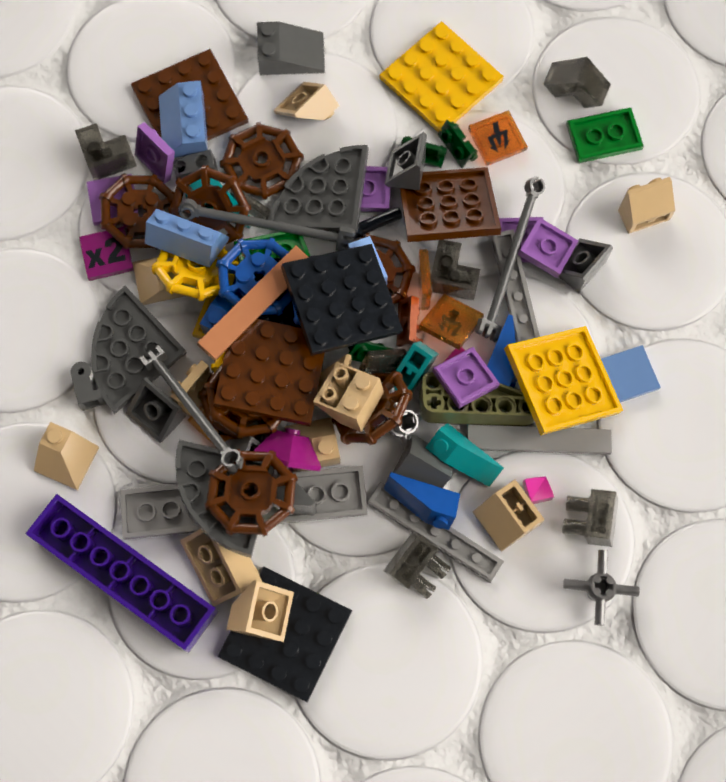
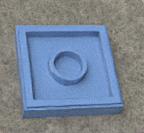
[601,345,661,403]

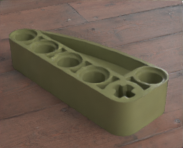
[419,372,534,426]

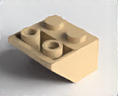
[618,177,675,234]
[313,362,384,432]
[473,479,545,552]

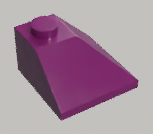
[254,427,321,471]

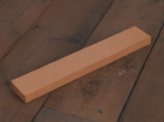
[197,246,309,361]

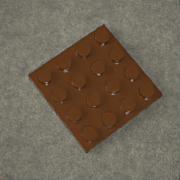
[131,49,249,141]
[399,167,501,242]
[213,319,325,426]

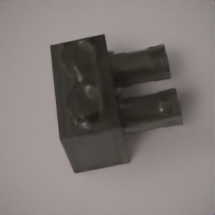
[562,489,619,547]
[383,532,451,599]

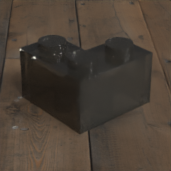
[543,57,611,108]
[75,123,137,180]
[429,240,480,301]

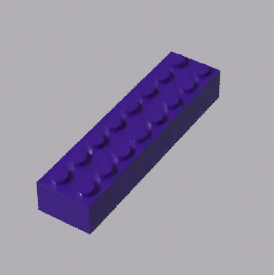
[25,494,219,653]

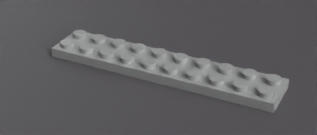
[120,466,368,540]

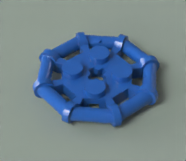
[216,237,292,316]

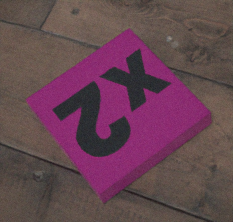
[79,227,134,281]

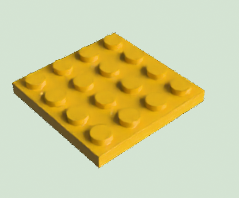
[380,21,504,132]
[504,326,623,436]

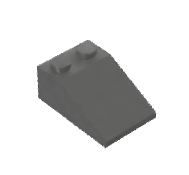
[257,22,325,75]

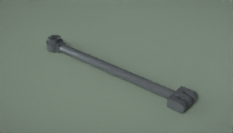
[475,177,545,342]
[178,199,356,251]
[139,344,244,472]

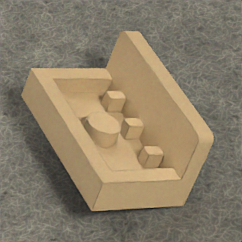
[171,360,211,417]

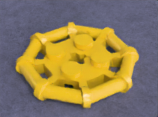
[151,246,239,301]

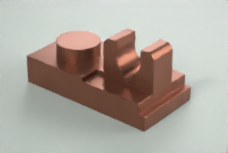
[396,296,424,347]

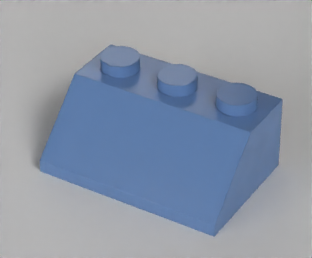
[159,81,208,158]
[145,209,229,268]

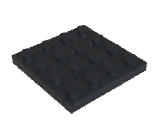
[281,244,403,356]
[217,567,352,703]

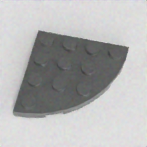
[268,145,369,232]
[91,286,187,414]
[175,440,275,558]

